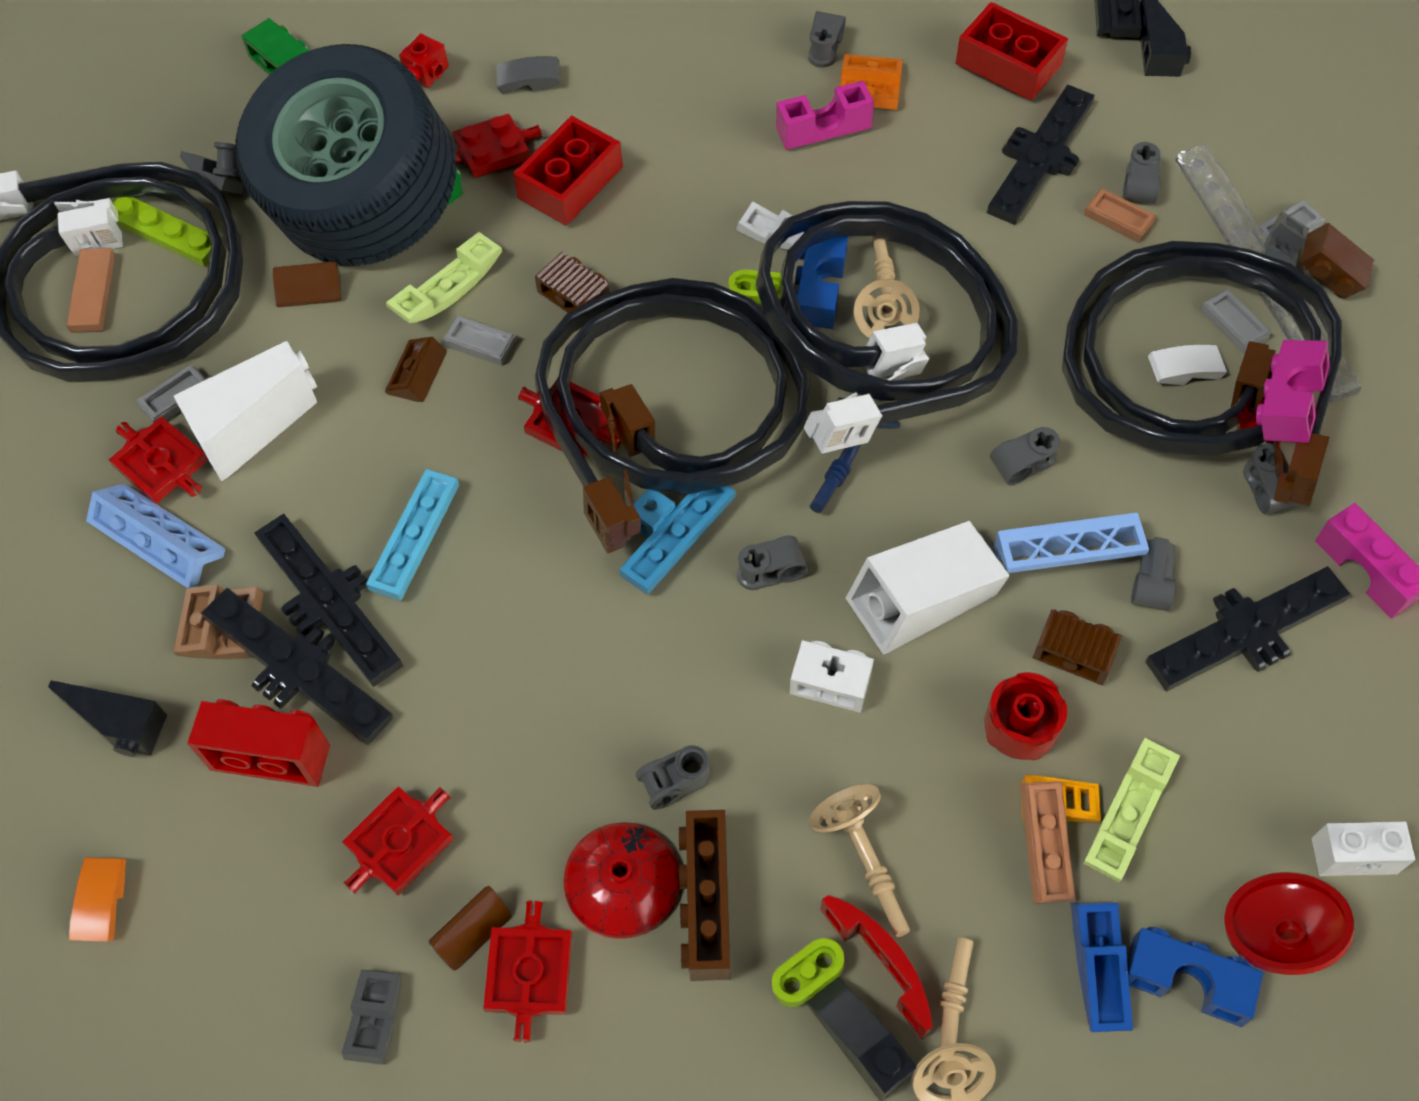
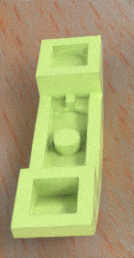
[386,232,502,324]
[1083,738,1180,883]

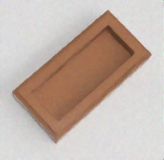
[1084,188,1157,243]

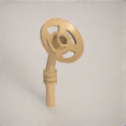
[854,236,920,339]
[808,784,910,937]
[912,938,996,1101]

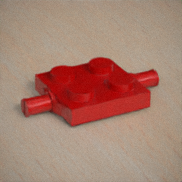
[453,113,542,179]
[518,378,621,458]
[108,416,209,504]
[342,786,454,896]
[483,900,573,1043]

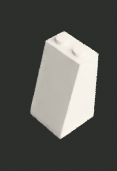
[174,341,317,481]
[845,521,1010,655]

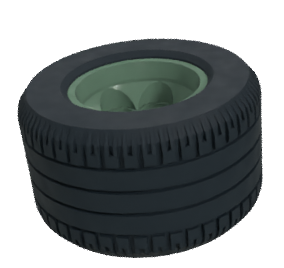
[235,44,457,266]

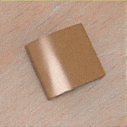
[173,584,264,659]

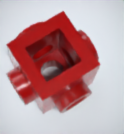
[399,33,449,88]

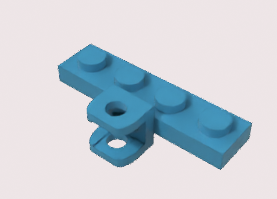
[619,486,735,595]

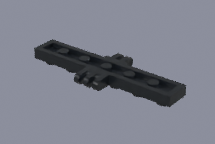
[987,84,1095,225]
[254,513,403,687]
[1145,566,1350,692]
[201,588,393,745]

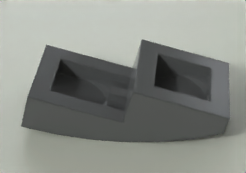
[496,56,560,94]
[180,151,245,195]
[1262,211,1309,266]
[342,970,402,1065]

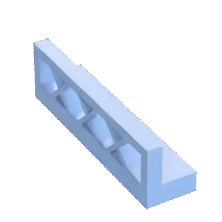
[86,483,226,588]
[993,512,1149,573]

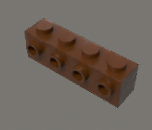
[679,809,731,981]

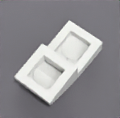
[736,201,804,250]
[1148,345,1227,385]

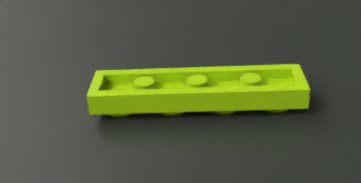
[113,197,211,267]

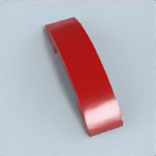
[820,895,932,1040]

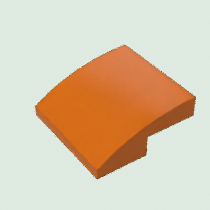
[840,54,903,110]

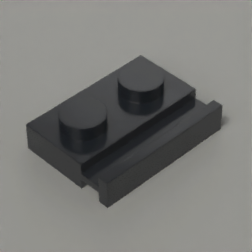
[1094,0,1142,38]

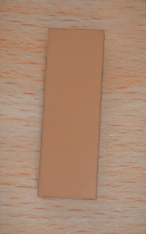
[67,248,115,333]
[1020,781,1076,904]

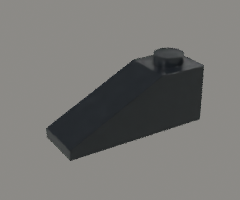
[1140,0,1191,77]
[48,680,167,757]
[806,977,916,1101]

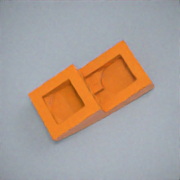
[69,857,126,941]

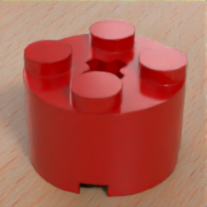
[984,672,1068,761]

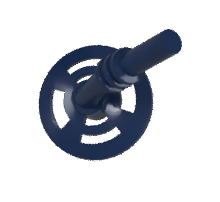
[810,397,901,513]

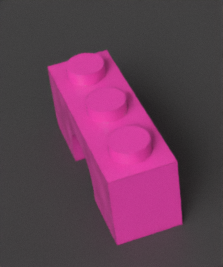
[776,81,874,150]
[1256,340,1330,443]
[1315,503,1419,619]

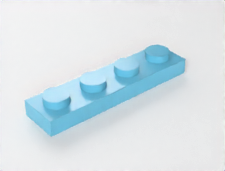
[366,469,459,601]

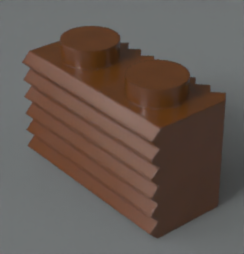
[1300,223,1375,299]
[535,252,610,313]
[1032,609,1122,685]

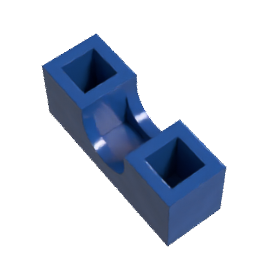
[795,236,848,330]
[1127,927,1264,1027]

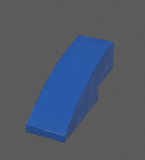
[1071,901,1133,1032]

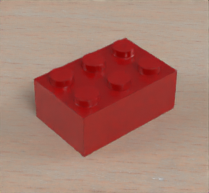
[955,2,1068,101]
[513,115,623,226]
[187,699,330,787]

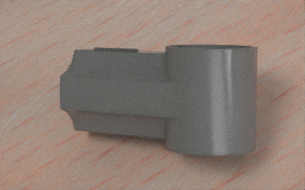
[1131,537,1176,611]

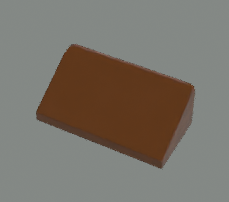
[272,262,341,307]
[385,336,446,402]
[429,886,512,971]

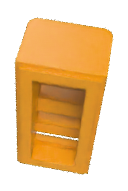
[1021,775,1101,823]

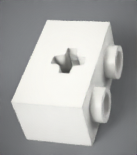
[789,640,874,713]
[1312,822,1415,876]

